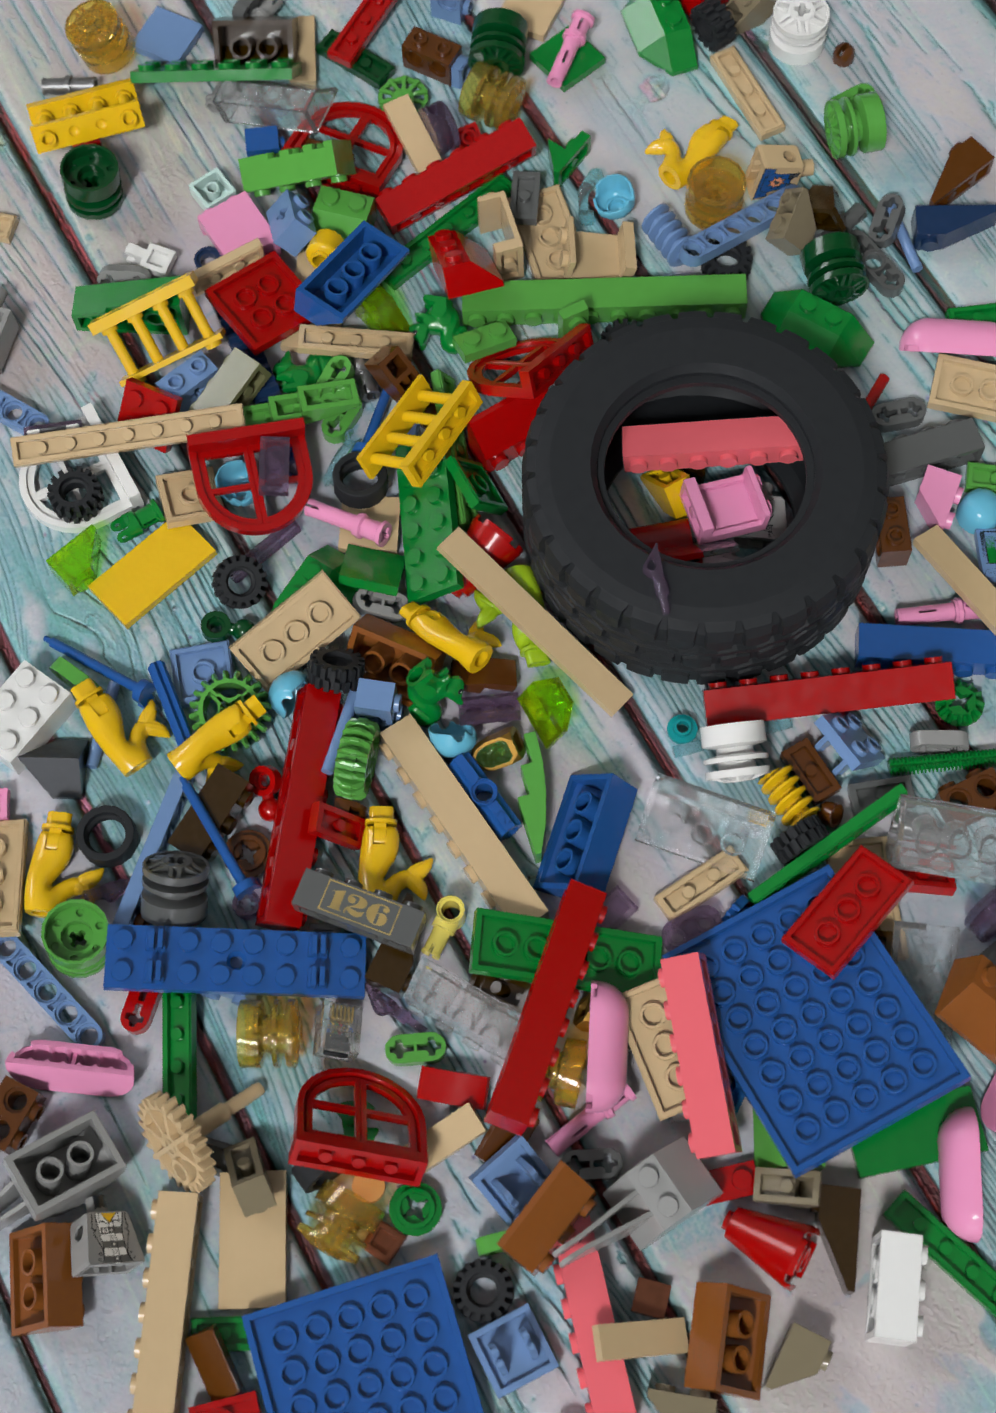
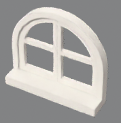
[19,403,145,533]

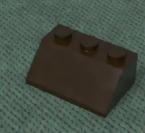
[212,16,299,64]

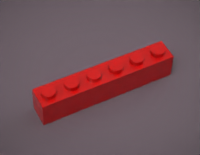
[375,117,537,235]

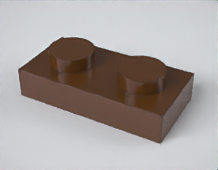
[780,738,842,806]

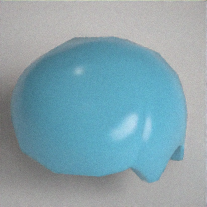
[593,174,635,220]
[214,459,261,507]
[955,488,996,534]
[268,670,307,719]
[427,721,478,758]

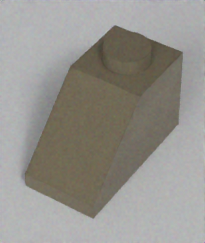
[223,1137,277,1218]
[762,1322,833,1391]

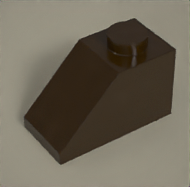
[808,185,847,232]

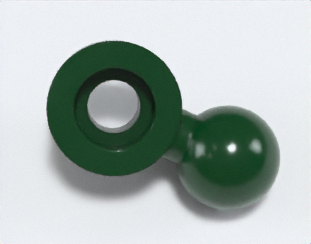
[201,611,255,643]

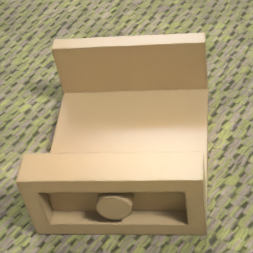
[477,191,524,281]
[558,216,637,279]

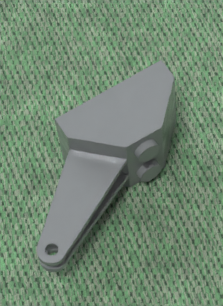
[0,1110,127,1230]
[552,1136,724,1269]

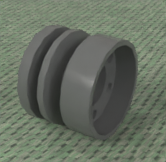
[140,850,210,927]

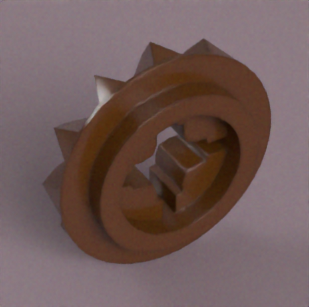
[224,830,270,878]

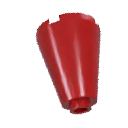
[452,514,524,599]
[722,1207,820,1291]

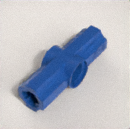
[447,752,522,841]

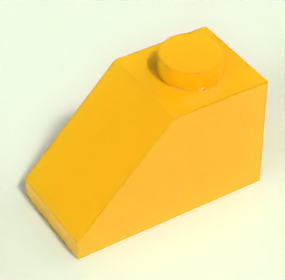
[640,469,690,519]

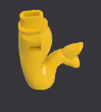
[645,115,738,190]
[399,601,502,674]
[70,678,171,777]
[166,695,267,781]
[358,806,433,901]
[24,811,105,918]

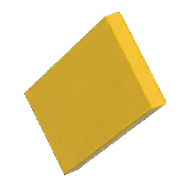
[88,522,217,629]

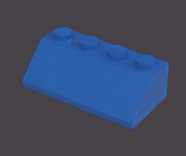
[294,221,410,326]
[533,773,638,898]

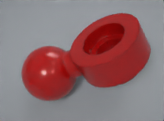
[249,765,282,822]

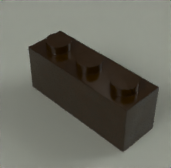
[167,763,256,862]

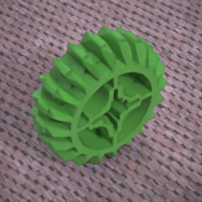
[189,670,272,752]
[333,717,380,801]

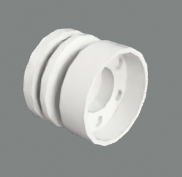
[769,0,830,66]
[699,720,771,784]

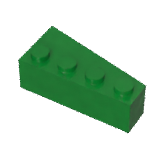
[71,276,191,335]

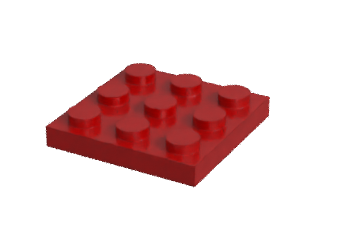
[205,251,312,356]

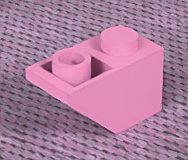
[915,464,964,530]

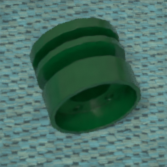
[468,7,529,82]
[60,144,124,220]
[800,232,870,306]

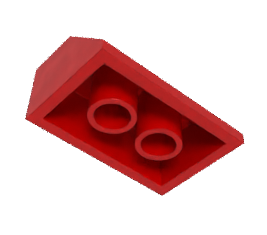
[428,229,504,299]
[467,389,548,474]

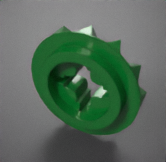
[935,679,985,727]
[389,1182,442,1237]

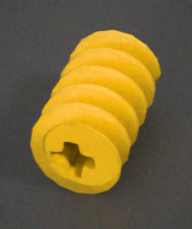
[757,765,820,826]

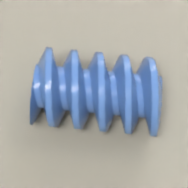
[642,203,698,267]

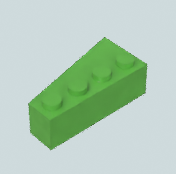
[238,140,356,197]

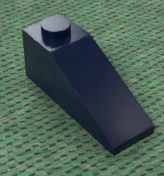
[911,205,996,252]

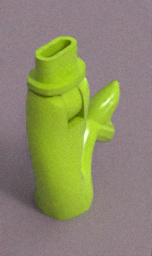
[474,565,551,668]

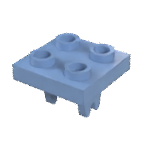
[813,711,886,777]
[468,1135,551,1227]
[467,1303,559,1399]

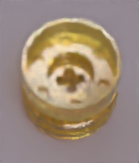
[65,0,135,74]
[458,60,526,130]
[684,156,747,230]
[236,999,303,1068]
[537,1037,588,1109]
[296,1179,385,1265]

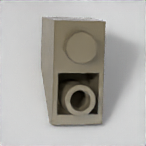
[726,0,777,35]
[765,187,817,256]
[646,1383,717,1413]

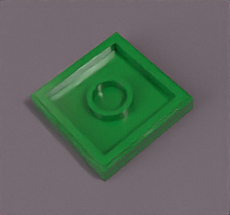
[529,25,605,93]
[443,455,508,516]
[338,544,405,596]

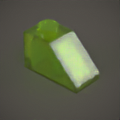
[355,285,410,332]
[45,524,102,596]
[517,677,573,749]

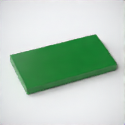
[850,1085,989,1179]

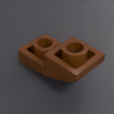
[451,658,517,694]

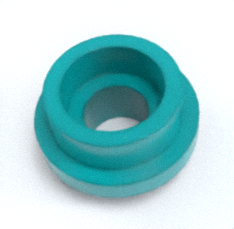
[667,714,698,745]

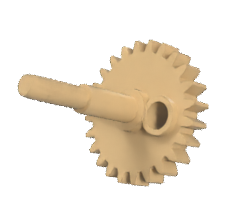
[137,1082,265,1193]

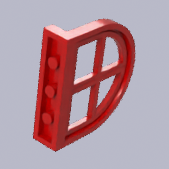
[281,102,404,204]
[467,323,593,399]
[186,417,313,536]
[288,1067,428,1187]

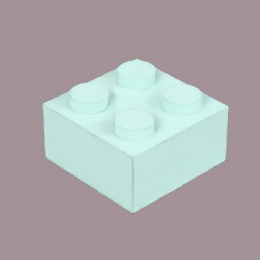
[188,168,237,211]

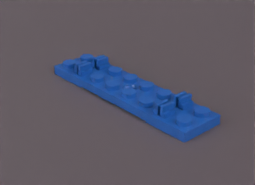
[103,924,366,999]

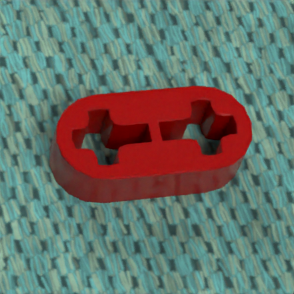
[120,991,162,1035]

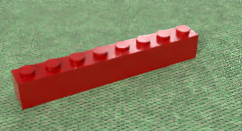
[702,656,956,726]
[255,683,343,931]
[483,879,608,1136]

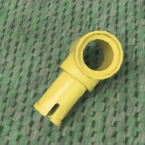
[421,895,466,960]

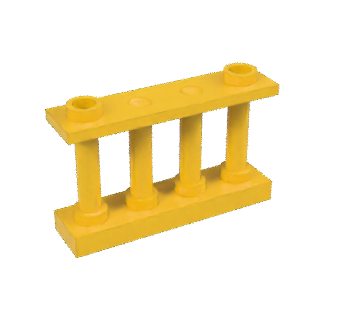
[26,78,145,154]
[87,270,226,387]
[356,374,483,488]

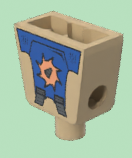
[744,145,814,200]

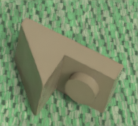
[753,1167,822,1209]

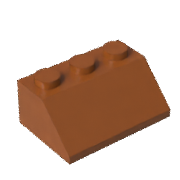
[346,614,446,707]
[934,954,996,1065]
[497,1160,597,1277]
[9,1222,85,1336]
[684,1281,771,1401]

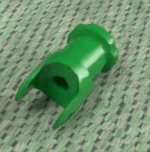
[110,499,166,543]

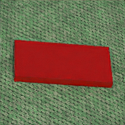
[781,845,914,980]

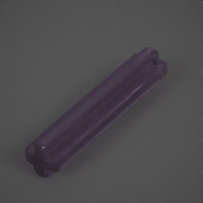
[230,521,301,583]

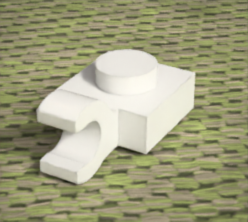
[124,243,177,278]

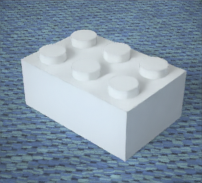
[0,660,77,775]
[865,1230,928,1347]

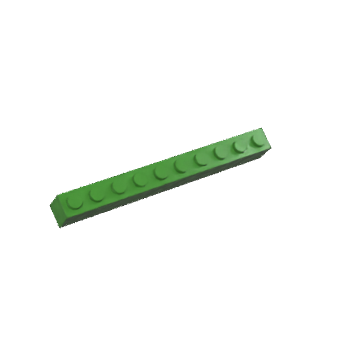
[462,274,748,328]

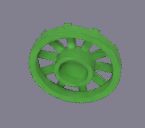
[378,75,429,116]

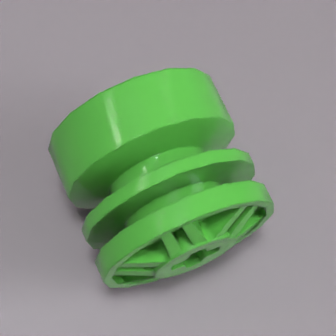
[824,91,887,159]
[41,899,109,978]

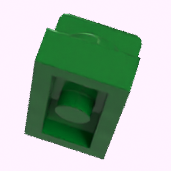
[548,131,591,187]

